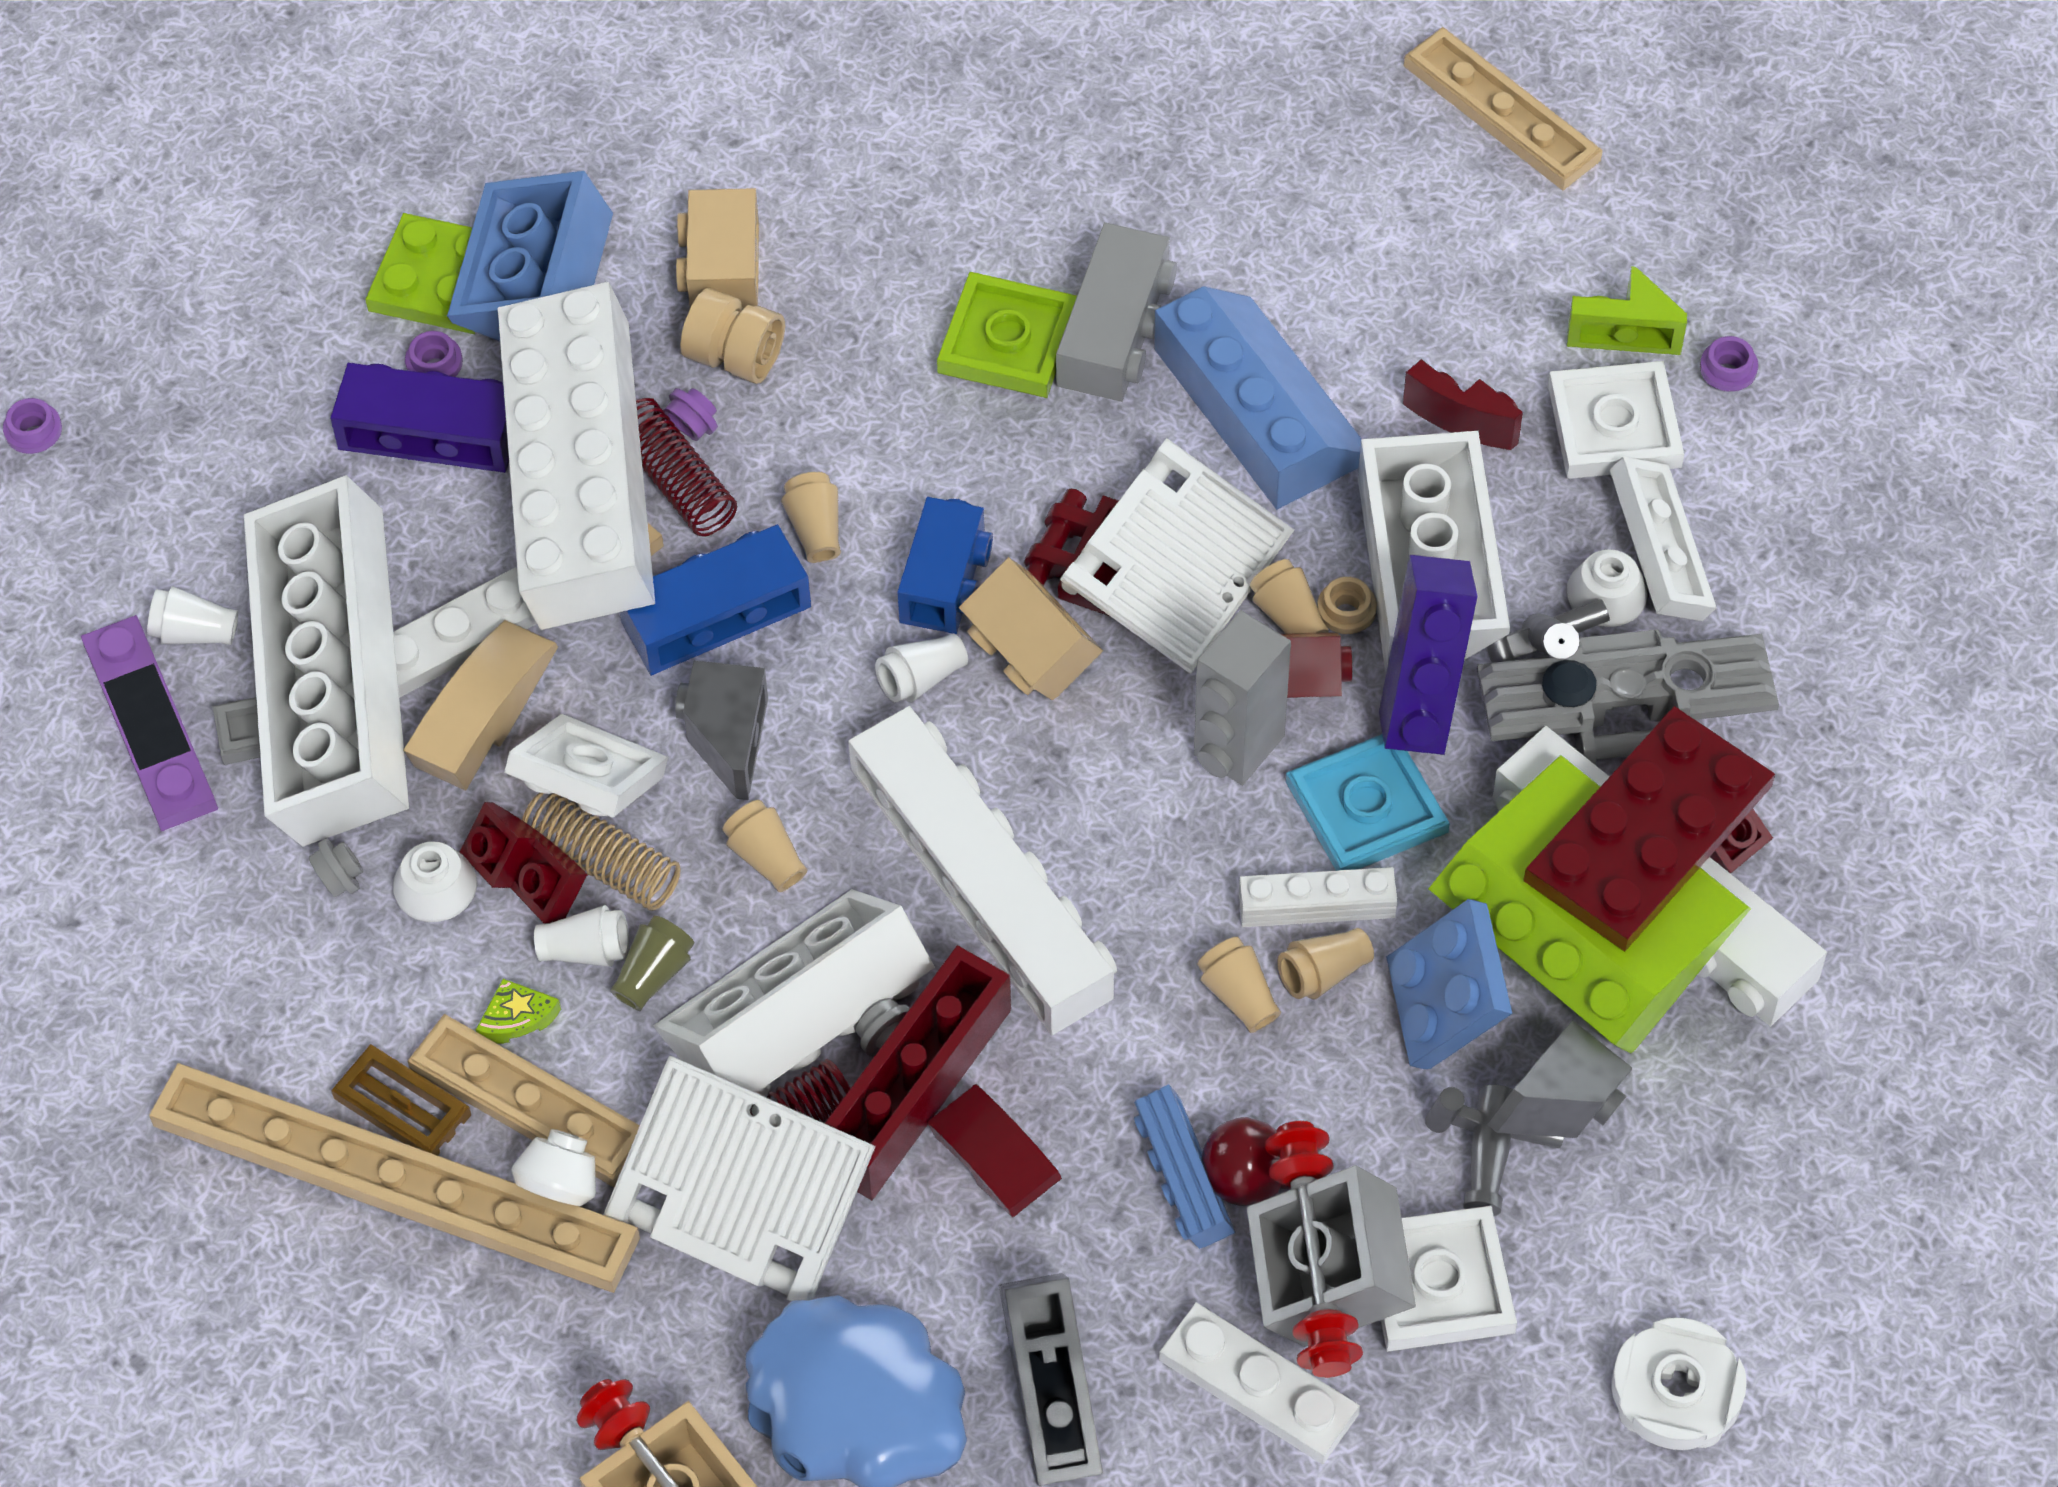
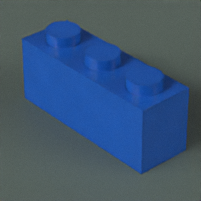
[620,524,811,676]

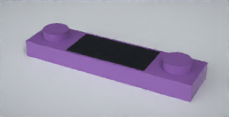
[81,615,218,832]

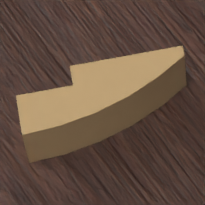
[403,620,558,791]

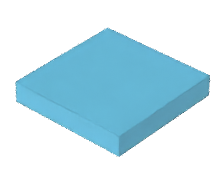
[1286,734,1450,871]

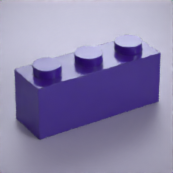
[330,362,509,473]
[1379,555,1478,755]

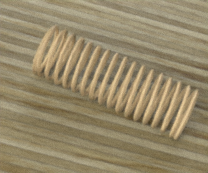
[522,792,681,911]

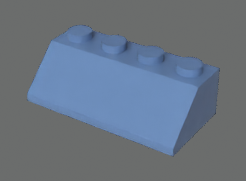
[1154,286,1362,510]

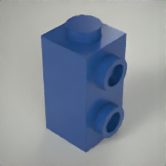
[897,497,993,634]

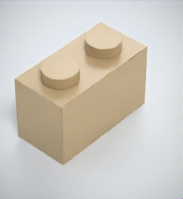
[676,188,759,310]
[959,557,1103,700]

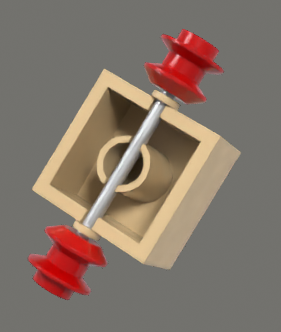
[576,1379,757,1487]

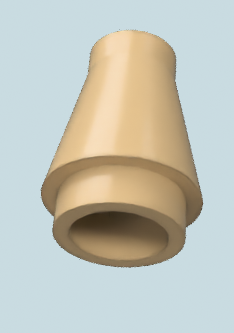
[781,472,841,563]
[1250,559,1329,634]
[722,800,808,892]
[1277,928,1374,1000]
[1197,937,1281,1033]

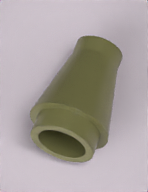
[610,915,694,1011]

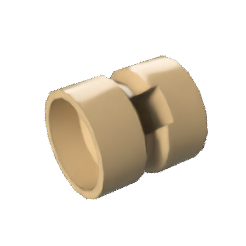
[680,288,785,384]

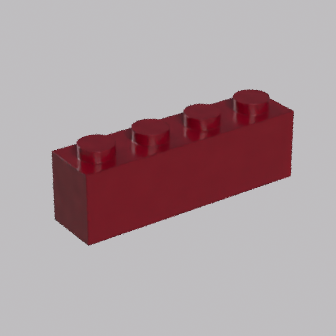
[825,945,1011,1201]

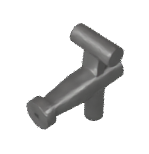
[1486,599,1610,663]
[1425,1084,1564,1216]

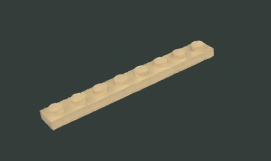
[149,1063,640,1293]

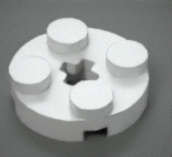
[1612,1318,1746,1450]

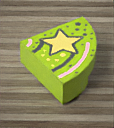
[476,979,561,1044]

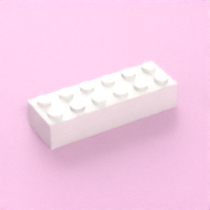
[498,282,655,630]
[244,475,409,847]

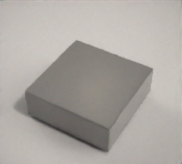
[212,697,261,765]

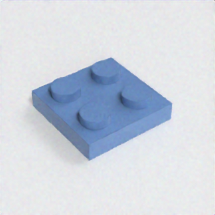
[1386,899,1513,1070]

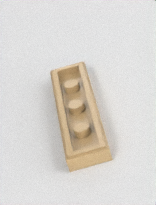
[1404,27,1603,191]
[408,1014,640,1187]

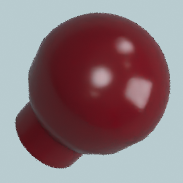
[1201,1117,1291,1206]

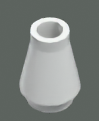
[147,586,238,645]
[875,633,968,702]
[534,905,629,967]

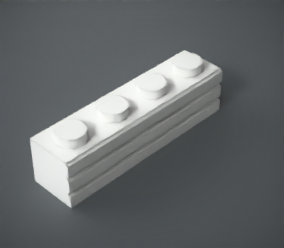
[1239,867,1397,927]

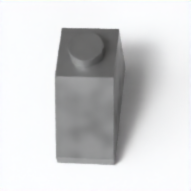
[675,660,768,800]
[1487,1020,1632,1138]

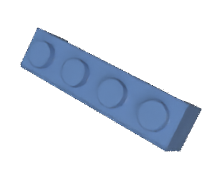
[1134,1084,1236,1249]

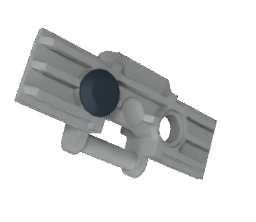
[1477,629,1779,765]

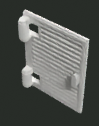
[1060,438,1294,674]
[603,1055,876,1301]

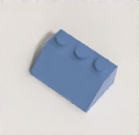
[447,171,613,341]

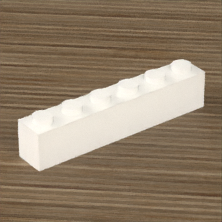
[848,706,1117,1036]
[1492,726,1827,1027]

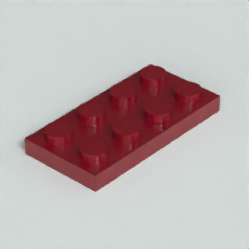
[1524,706,1775,952]

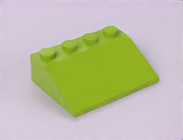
[1428,755,1751,1054]

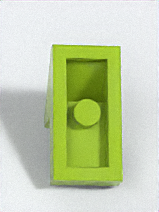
[1567,266,1687,355]

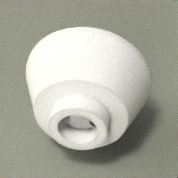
[1567,550,1648,627]
[393,842,477,922]
[511,1129,596,1206]

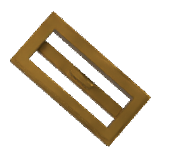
[331,1044,471,1156]

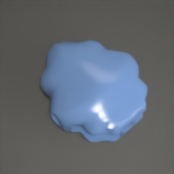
[745,1295,967,1487]

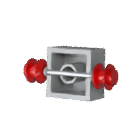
[1246,1121,1416,1378]

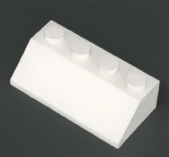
[1358,431,1510,673]
[653,889,935,1097]

